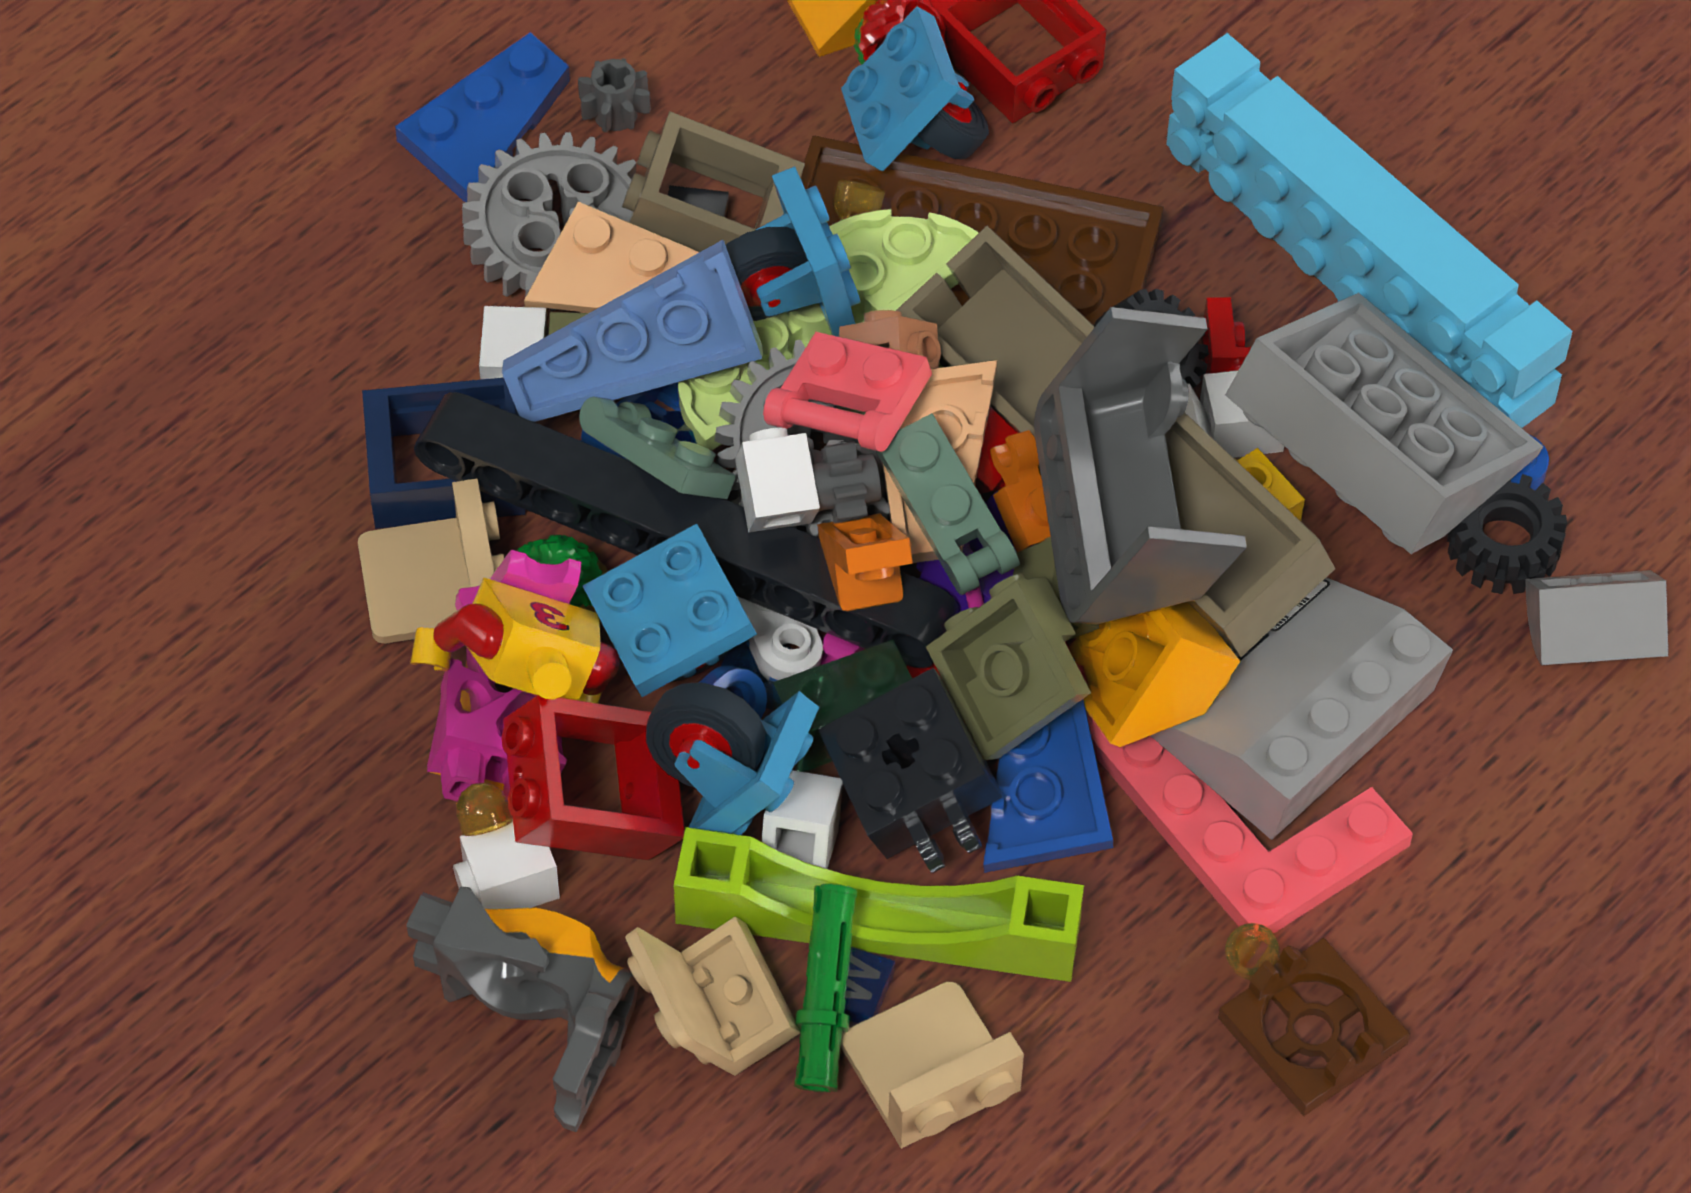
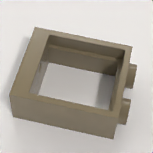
[622,111,805,252]

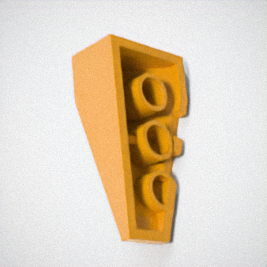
[1069,602,1240,747]

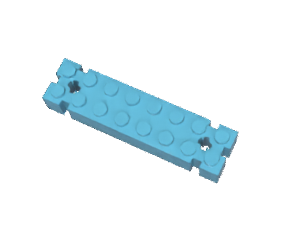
[1166,33,1573,428]

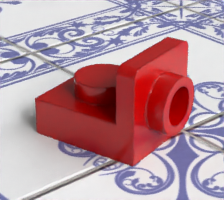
[1201,297,1251,374]

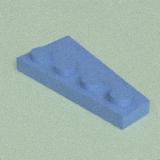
[502,240,763,422]

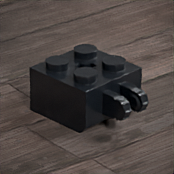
[818,667,1003,873]

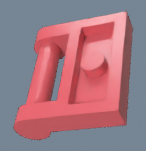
[763,332,932,452]

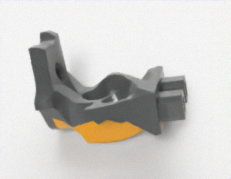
[406,887,639,1133]

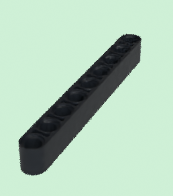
[414,392,959,668]

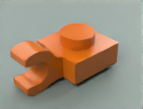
[990,430,1051,552]

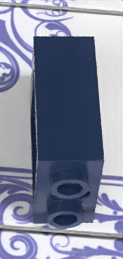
[362,377,526,529]

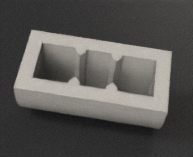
[1525,570,1668,665]

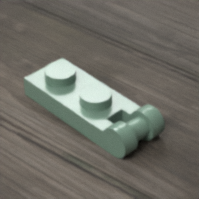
[579,396,736,500]
[876,413,1020,596]

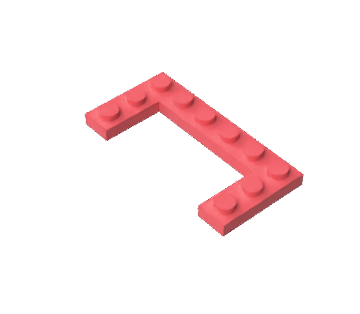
[1065,638,1413,945]

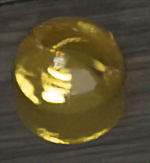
[834,179,885,220]
[456,783,513,836]
[1225,923,1281,980]

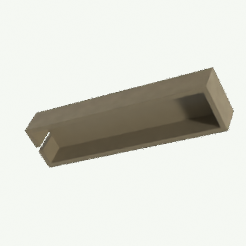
[896,226,1335,657]

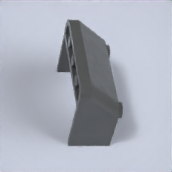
[1034,307,1247,624]

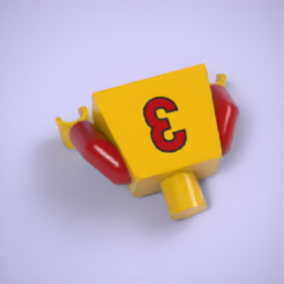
[410,577,620,704]

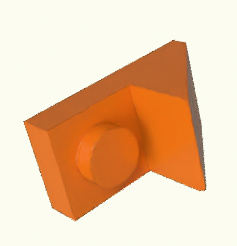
[817,513,913,611]

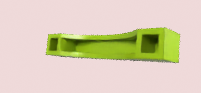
[674,827,1084,982]

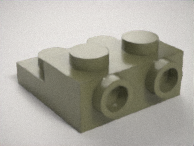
[926,574,1091,760]

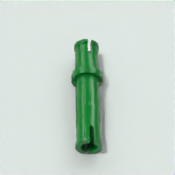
[794,884,857,1092]

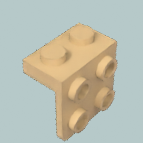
[358,479,504,644]
[625,917,801,1076]
[841,982,1024,1149]

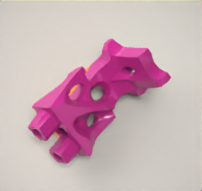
[427,550,581,815]

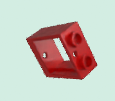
[929,0,1107,124]
[502,695,685,861]

